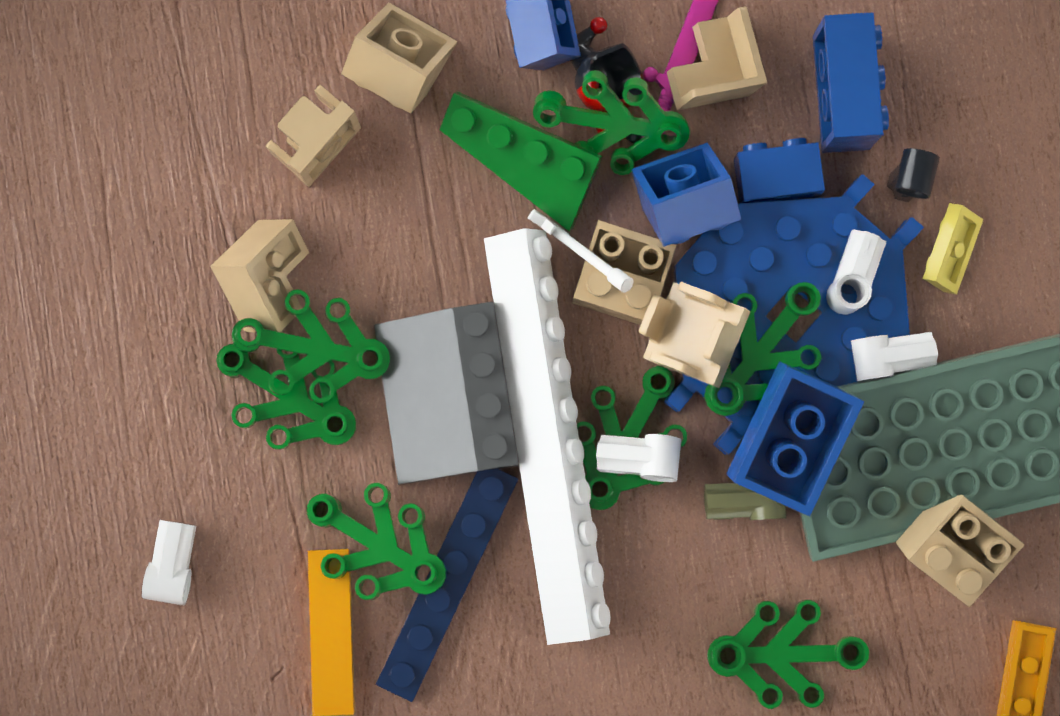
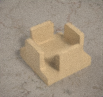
[266,85,361,187]
[639,282,751,388]

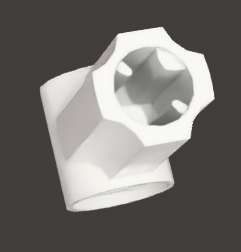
[826,229,887,315]
[851,332,938,382]
[596,434,682,482]
[142,520,196,606]

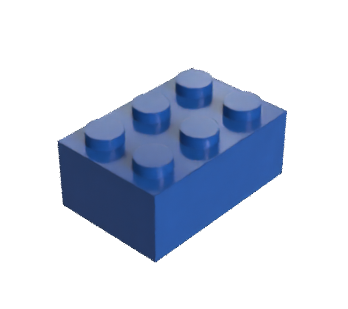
[813,12,889,153]
[726,361,864,517]

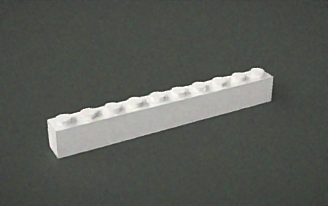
[484,228,611,645]

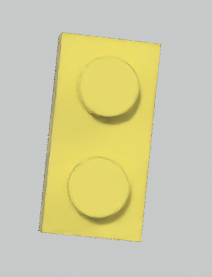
[922,203,983,294]

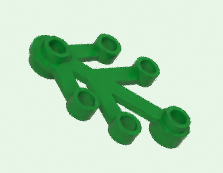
[533,70,690,175]
[704,282,821,416]
[232,289,390,403]
[216,344,356,450]
[577,366,687,510]
[307,483,446,600]
[707,600,869,709]

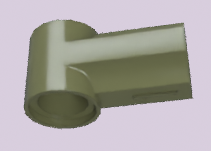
[704,483,786,520]

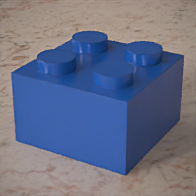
[631,142,741,247]

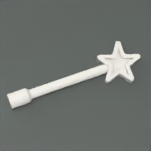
[527,209,634,293]

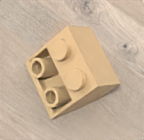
[572,220,676,325]
[896,494,1025,607]

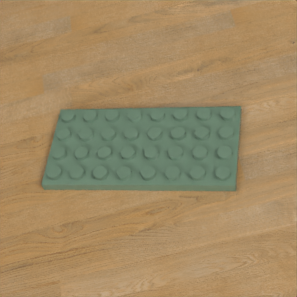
[800,334,1060,562]

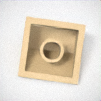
[341,2,457,114]

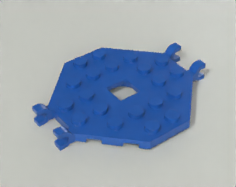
[664,174,924,455]

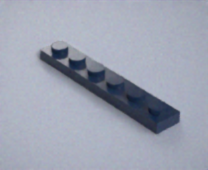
[375,469,519,702]

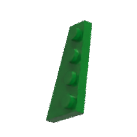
[439,92,603,232]

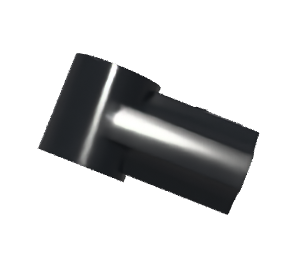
[887,148,940,202]

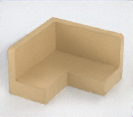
[667,6,767,110]
[210,219,309,332]

